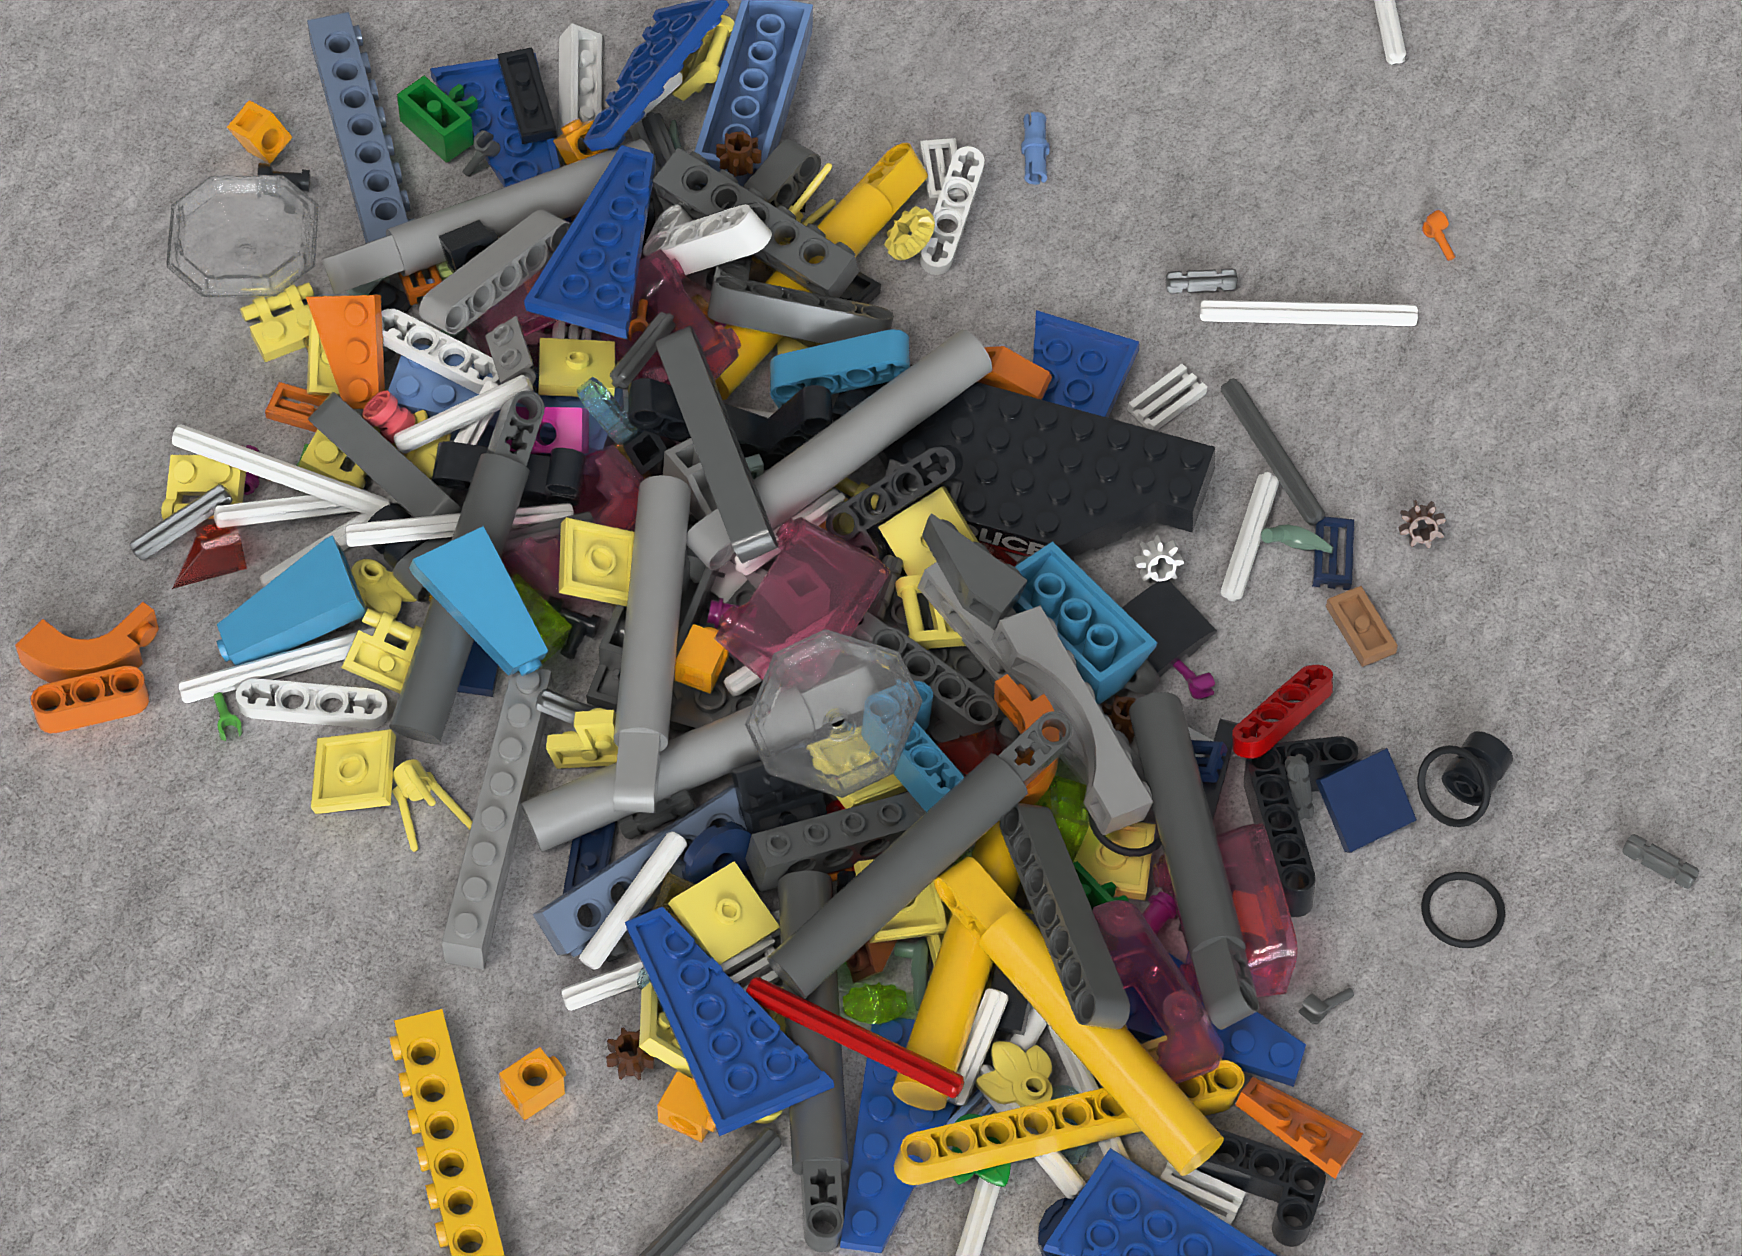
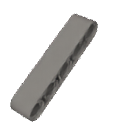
[419,210,571,334]

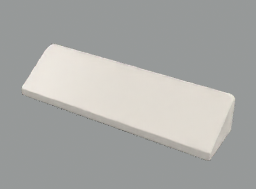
[558,23,602,150]

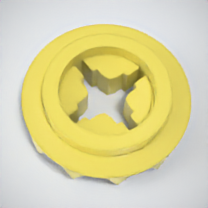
[884,206,935,260]

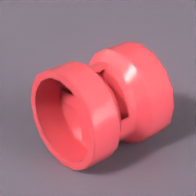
[362,390,416,443]

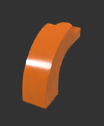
[15,602,159,683]
[994,674,1060,804]

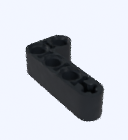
[432,441,586,506]
[826,445,963,574]
[1196,1127,1326,1247]

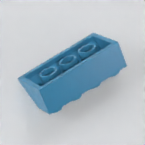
[1012,541,1157,705]

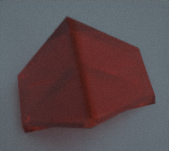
[172,523,247,589]
[936,727,1002,774]

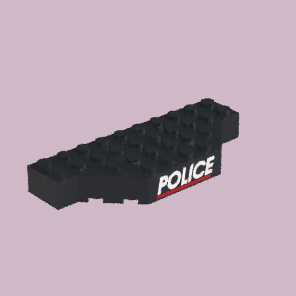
[832,364,1215,561]

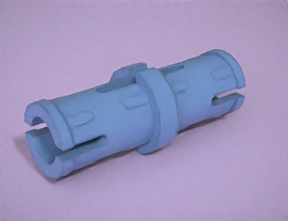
[1021,112,1050,185]

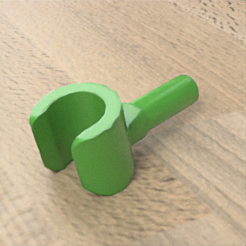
[213,692,242,741]

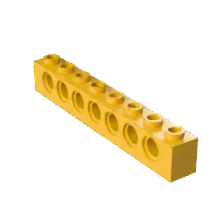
[389,1009,505,1256]

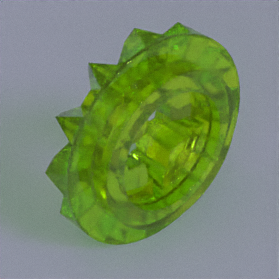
[843,982,908,1024]

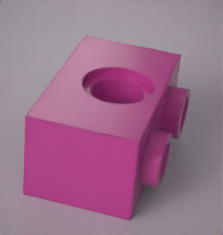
[506,406,589,455]

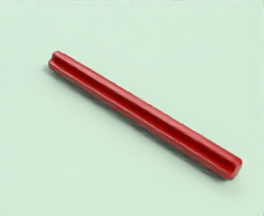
[746,977,965,1098]

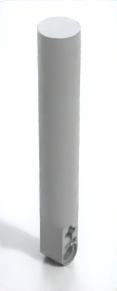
[322,139,658,295]
[686,329,992,570]
[614,475,691,813]
[521,663,879,852]

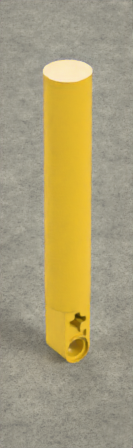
[703,143,928,400]
[892,800,1039,1111]
[934,856,1224,1176]

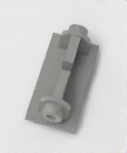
[485,316,536,386]

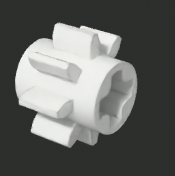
[1134,535,1184,582]

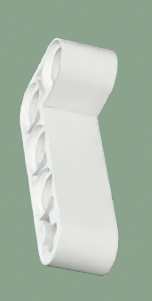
[643,204,772,280]

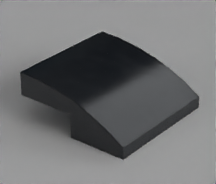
[1122,580,1217,678]
[731,748,827,835]

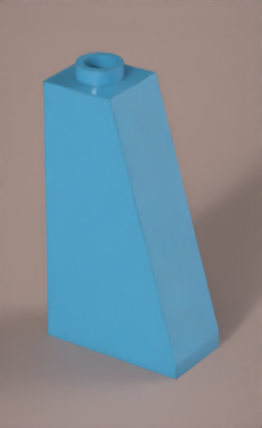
[409,526,549,676]
[216,535,366,665]

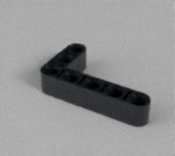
[628,378,833,470]
[1244,736,1358,917]

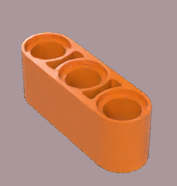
[31,666,149,734]

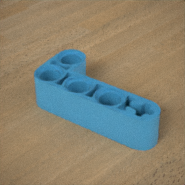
[770,329,910,408]
[862,681,964,812]

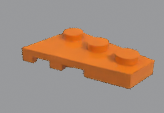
[306,295,385,409]
[1235,1077,1363,1179]

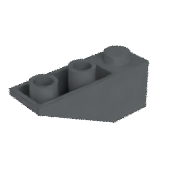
[922,513,1027,630]

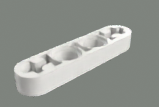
[920,146,985,275]
[381,309,501,394]
[236,678,389,729]

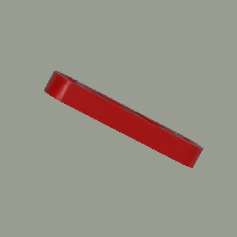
[1232,665,1333,758]

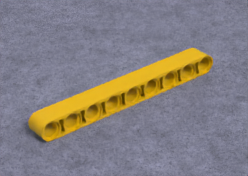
[894,1060,1245,1185]

